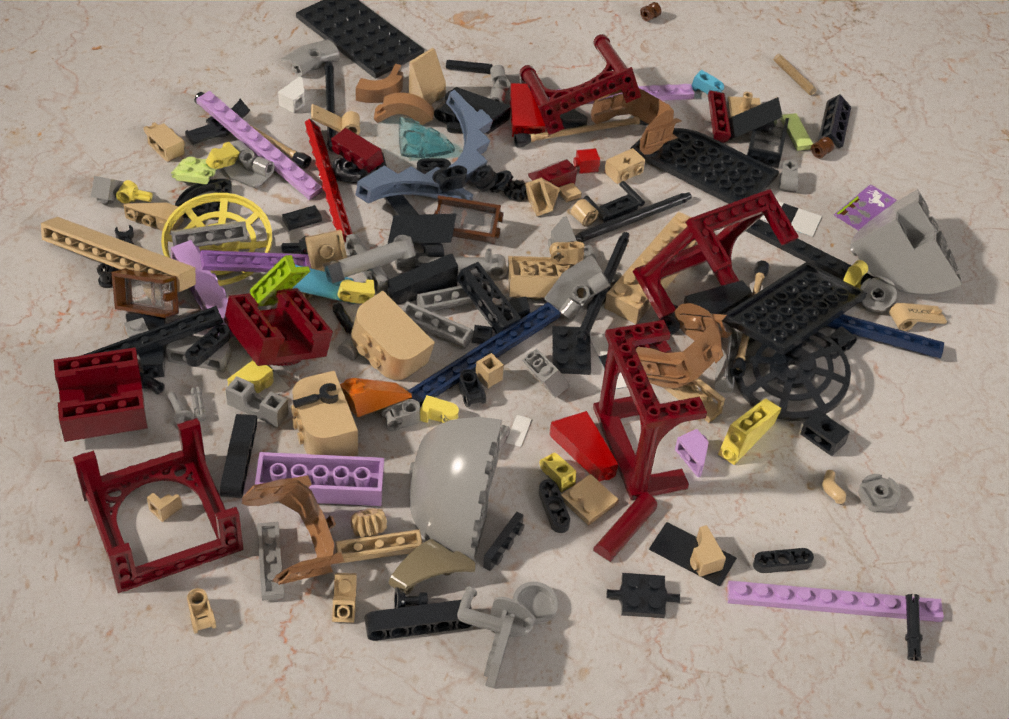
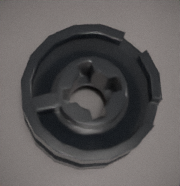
[471,165,499,192]

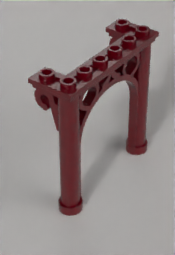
[519,34,641,135]

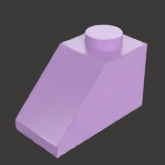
[675,429,709,477]

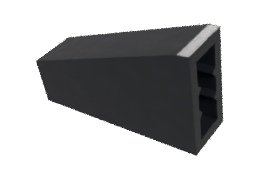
[445,87,511,134]
[386,253,458,305]
[683,280,752,327]
[126,314,167,378]

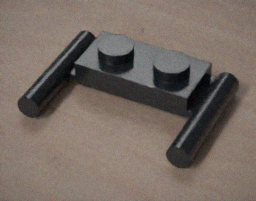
[583,181,645,222]

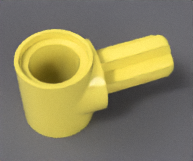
[116,180,153,204]

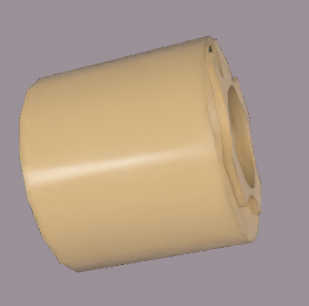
[571,199,598,227]

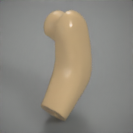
[822,470,846,504]

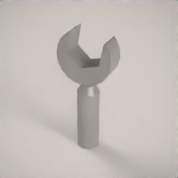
[168,392,195,429]

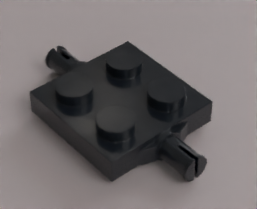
[606,573,680,618]

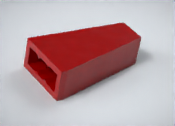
[510,83,546,137]
[549,411,618,482]

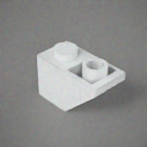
[278,76,305,113]

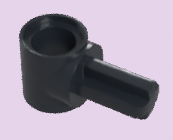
[281,236,308,254]

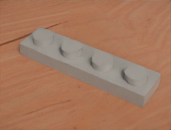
[257,522,284,601]

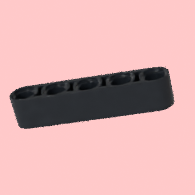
[220,414,257,498]
[364,600,473,641]

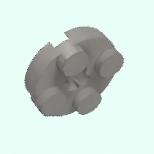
[860,276,897,314]
[858,474,901,513]

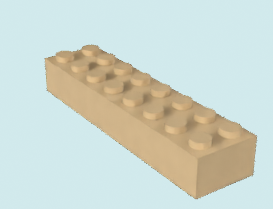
[604,211,698,324]

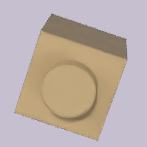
[476,353,504,389]

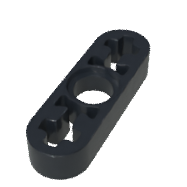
[185,324,230,367]
[539,479,570,533]
[753,548,814,573]

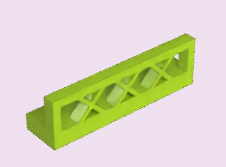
[250,255,310,307]

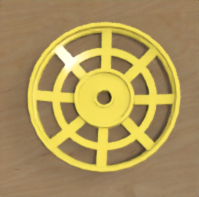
[161,193,272,286]

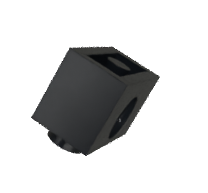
[800,410,850,456]

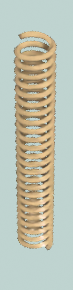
[773,54,816,95]

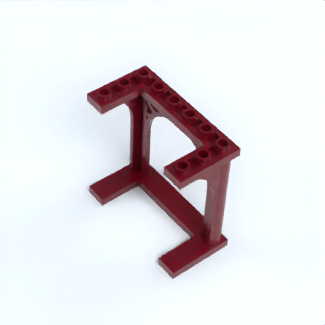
[632,189,799,319]
[593,320,707,500]
[73,418,244,593]

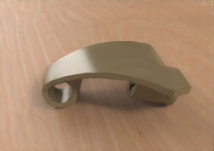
[389,539,475,595]

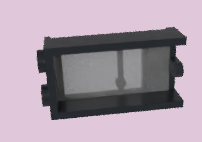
[747,118,789,168]

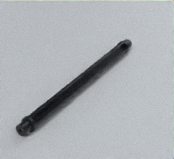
[324,61,336,152]
[575,192,692,242]
[577,232,630,343]

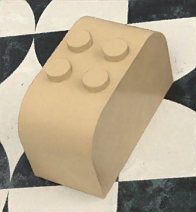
[351,291,435,380]
[291,371,358,456]

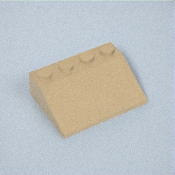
[508,256,584,300]

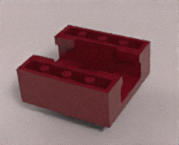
[224,288,333,366]
[53,347,148,442]

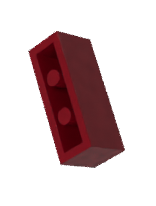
[331,127,384,173]

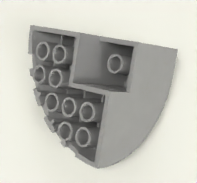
[850,189,962,294]
[409,417,502,561]

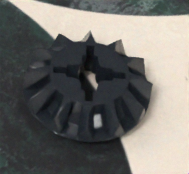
[489,170,513,193]
[504,179,528,201]

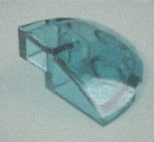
[399,116,455,158]

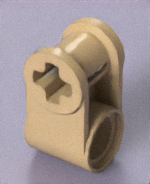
[549,241,585,265]
[187,588,216,634]

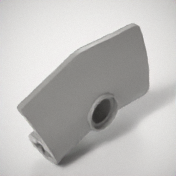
[281,39,340,76]
[490,65,522,113]
[222,140,275,188]
[544,255,610,320]

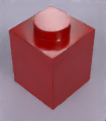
[573,148,600,174]

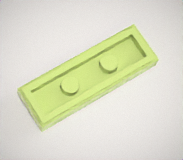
[780,113,813,151]

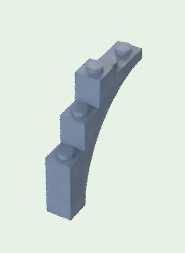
[446,90,493,183]
[355,165,474,204]

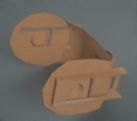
[591,88,682,155]
[636,303,732,388]
[242,475,345,585]

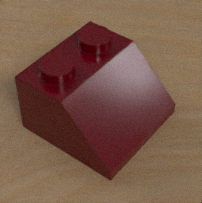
[528,159,577,187]

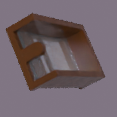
[434,195,504,245]
[112,268,179,318]

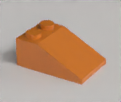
[340,378,412,417]

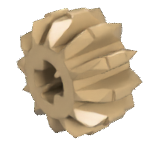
[350,508,387,537]

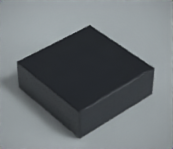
[472,325,493,344]

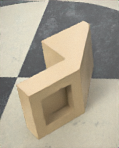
[332,573,357,622]

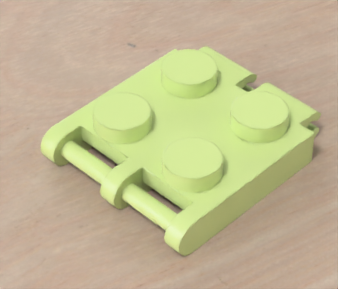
[171,157,220,184]

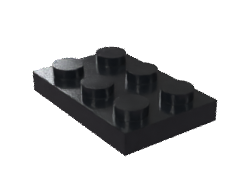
[552,326,591,375]

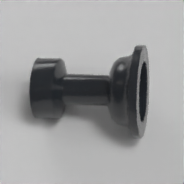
[660,304,680,334]
[394,587,428,608]

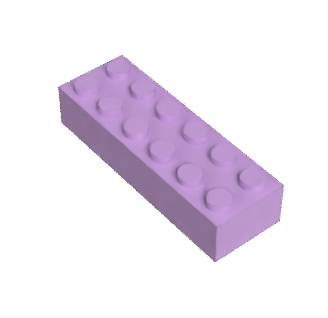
[255,452,384,506]

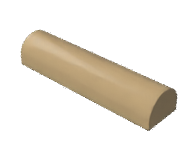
[335,529,422,564]

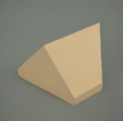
[525,178,560,216]

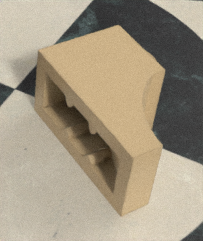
[690,525,726,577]

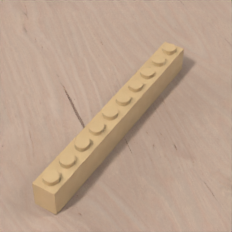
[41,217,196,292]

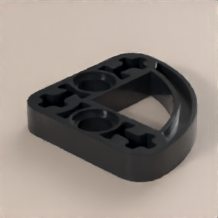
[175,179,232,220]

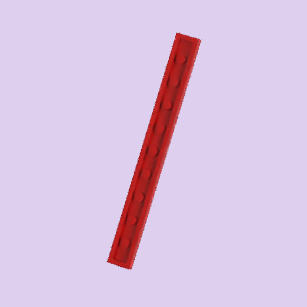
[305,118,352,243]

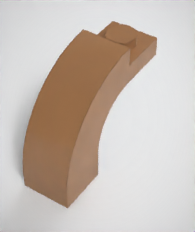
[356,64,403,103]
[374,93,434,126]

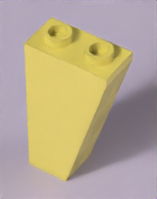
[718,398,781,465]

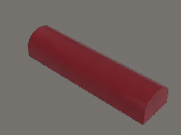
[708,90,731,143]
[593,492,657,562]

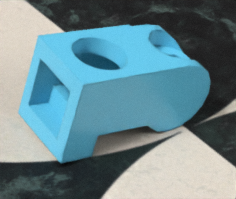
[691,70,724,95]

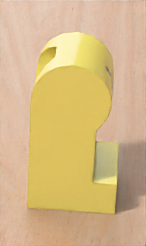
[206,142,240,169]
[843,260,868,289]
[337,279,375,304]
[420,395,459,423]
[539,453,576,492]

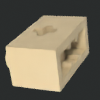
[605,148,645,184]

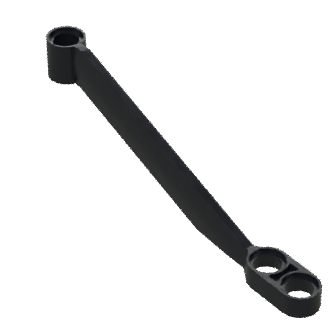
[376,152,444,257]

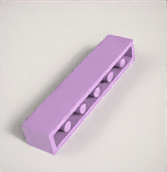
[171,240,235,338]

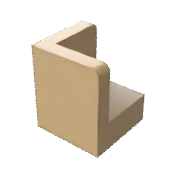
[147,493,182,522]

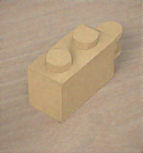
[144,122,185,162]

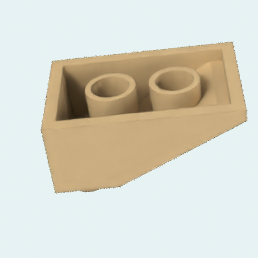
[409,48,446,105]

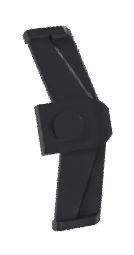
[185,98,251,145]

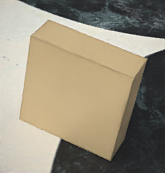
[558,183,582,203]

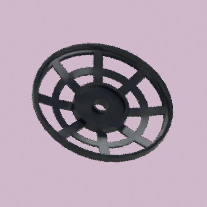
[735,332,851,421]

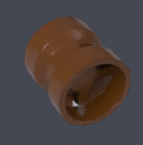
[640,2,662,22]
[811,137,834,159]

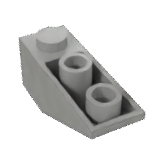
[522,348,570,398]

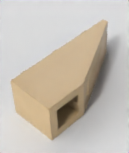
[123,202,184,234]

